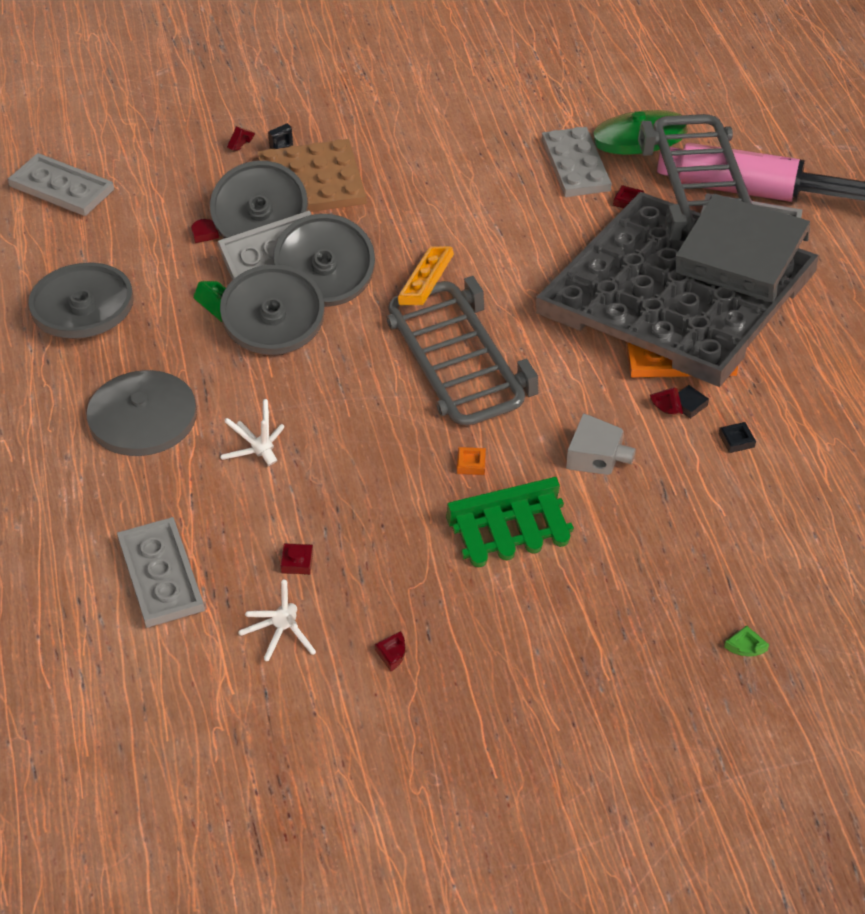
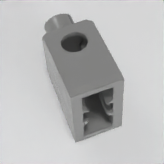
[566,414,636,475]

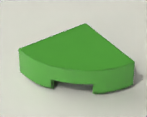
[724,626,769,656]

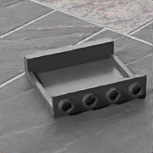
[676,193,810,303]

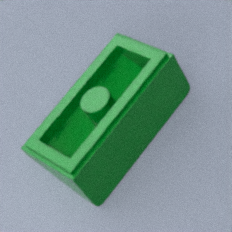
[193,281,226,322]

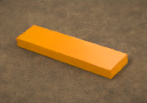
[398,246,454,305]

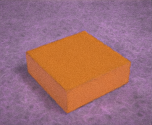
[457,447,486,475]

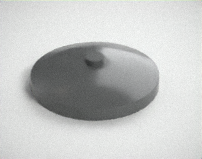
[210,161,308,239]
[274,214,375,307]
[29,262,134,338]
[220,265,325,355]
[87,370,197,456]

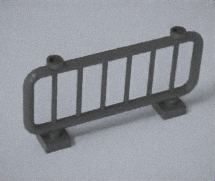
[638,114,752,240]
[386,276,538,426]

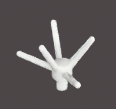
[220,399,284,466]
[238,579,316,661]

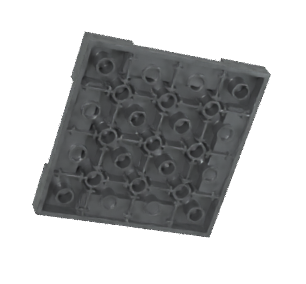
[536,192,819,387]

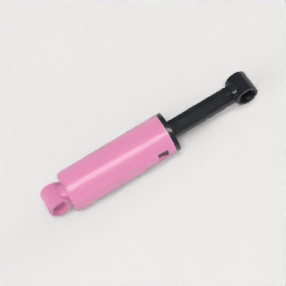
[657,143,865,203]

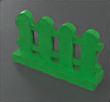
[446,477,574,567]

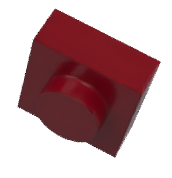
[280,543,314,575]

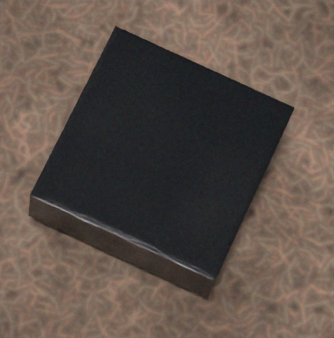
[268,123,293,149]
[678,385,709,419]
[719,422,756,453]

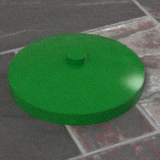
[593,110,688,155]

